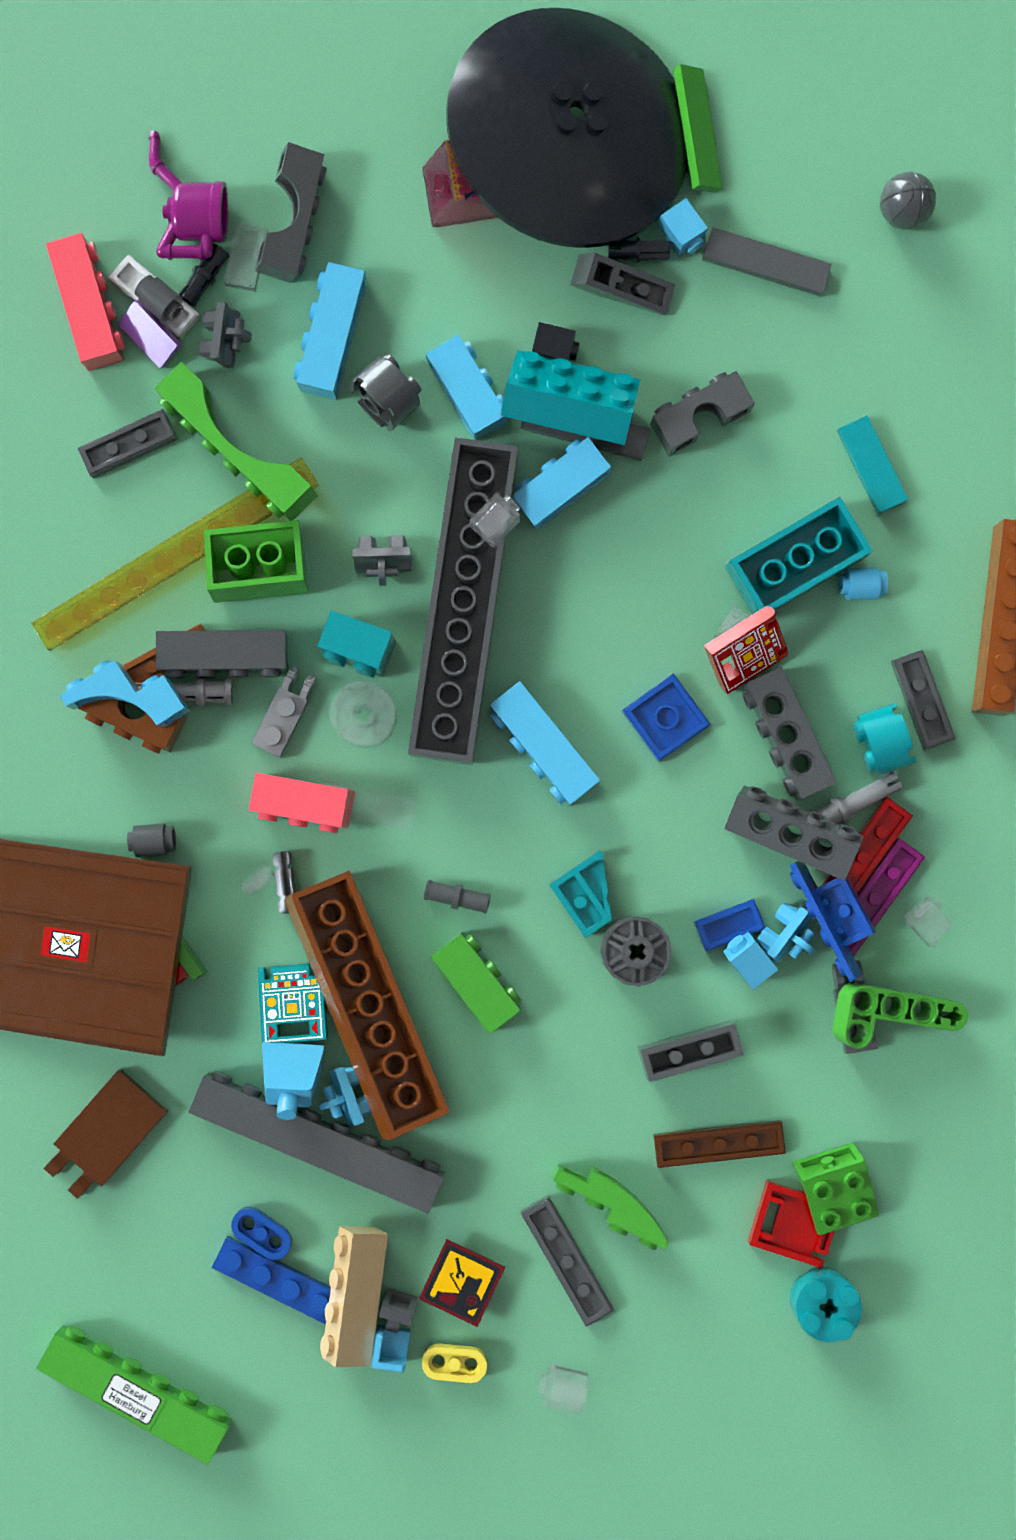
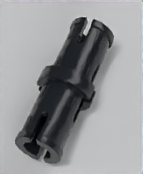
[179,243,230,307]

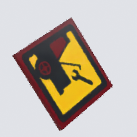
[419,1239,505,1327]

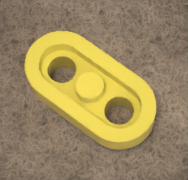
[422,1343,487,1383]

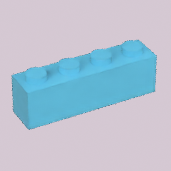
[294,262,367,400]
[489,681,600,806]

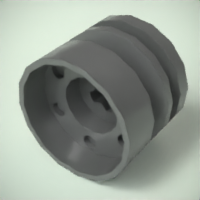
[600,916,671,986]

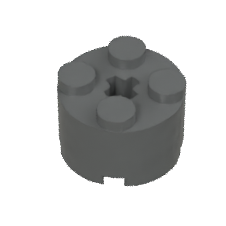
[349,354,422,431]

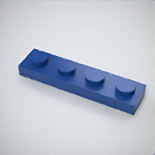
[211,1236,331,1325]

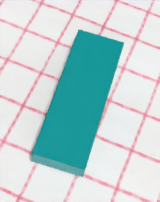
[837,415,908,515]

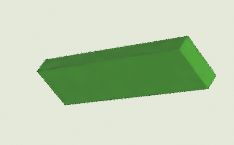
[673,64,723,193]

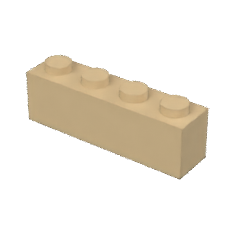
[320,1226,388,1367]

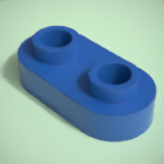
[231,1206,292,1260]

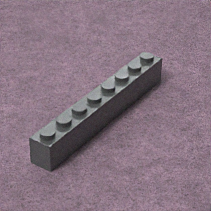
[188,1071,445,1214]

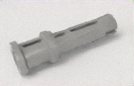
[135,678,233,706]
[807,771,903,824]

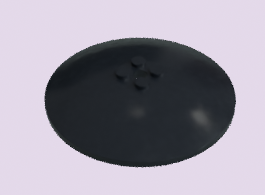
[446,8,689,248]

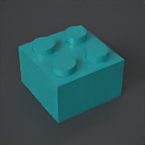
[317,610,396,679]

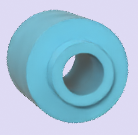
[838,568,888,601]

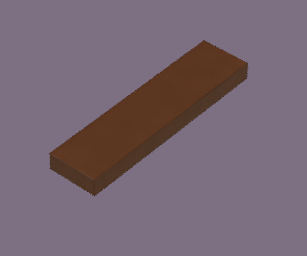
[653,1120,786,1168]

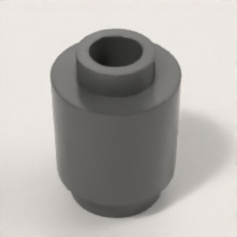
[135,275,183,322]
[127,823,176,857]

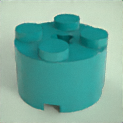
[852,703,916,776]
[790,1266,862,1342]

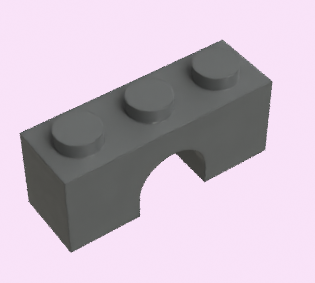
[651,371,755,456]

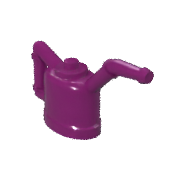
[148,131,229,260]

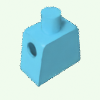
[262,1042,324,1120]

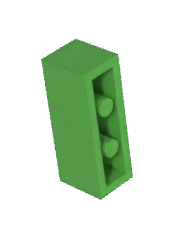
[430,933,521,1034]

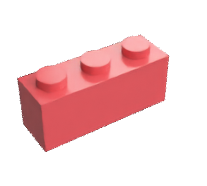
[248,772,356,833]

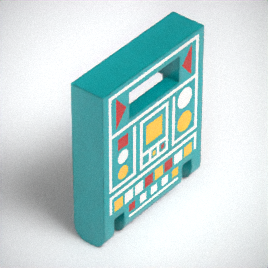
[258,963,328,1043]

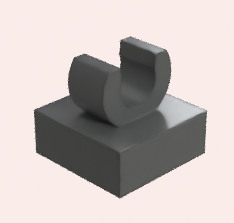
[379,1288,418,1333]

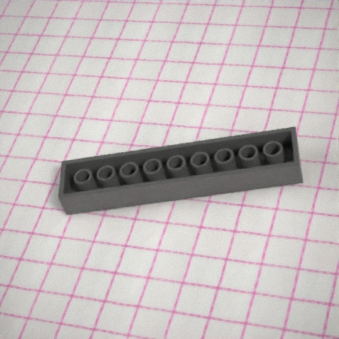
[408,437,518,765]

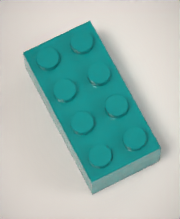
[500,350,641,445]
[725,497,873,614]

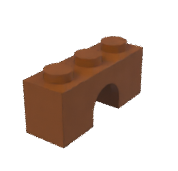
[78,700,187,754]

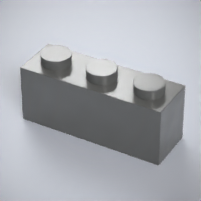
[637,1020,743,1082]

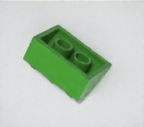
[203,520,309,603]

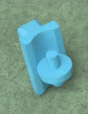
[757,903,815,964]
[319,1067,371,1126]

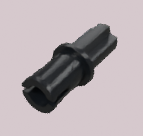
[608,237,670,263]

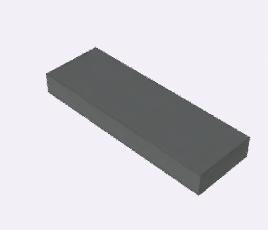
[77,409,178,478]
[891,650,956,750]

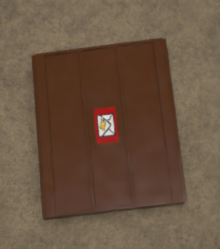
[0,839,192,1056]

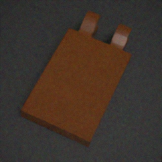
[44,1069,168,1199]

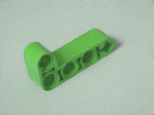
[833,983,968,1049]

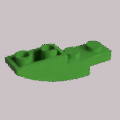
[552,1164,669,1250]

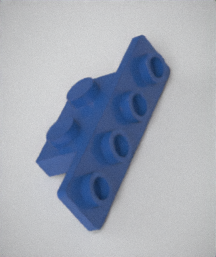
[790,861,876,982]

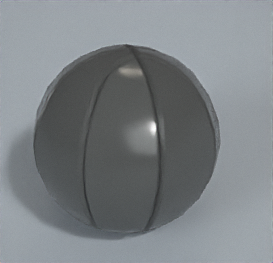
[880,172,936,230]

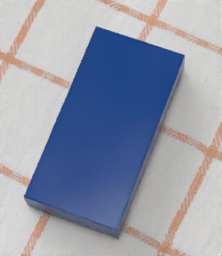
[694,899,765,952]

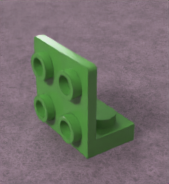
[793,1142,879,1235]

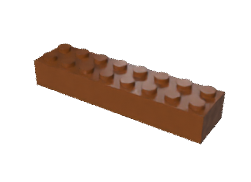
[284,871,450,1140]

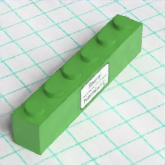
[36,1325,233,1465]

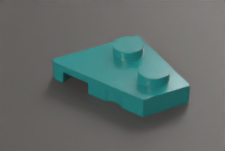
[549,850,612,938]

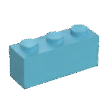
[426,335,507,440]
[512,437,613,530]

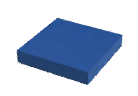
[622,673,711,762]

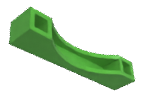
[154,362,318,521]

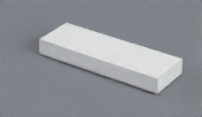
[108,254,201,340]

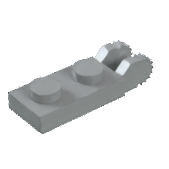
[251,666,317,758]

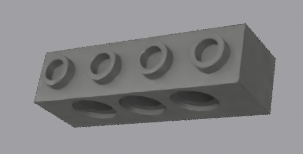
[742,667,837,800]
[724,785,864,881]

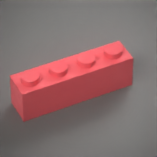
[46,233,126,371]

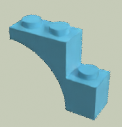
[59,660,190,728]

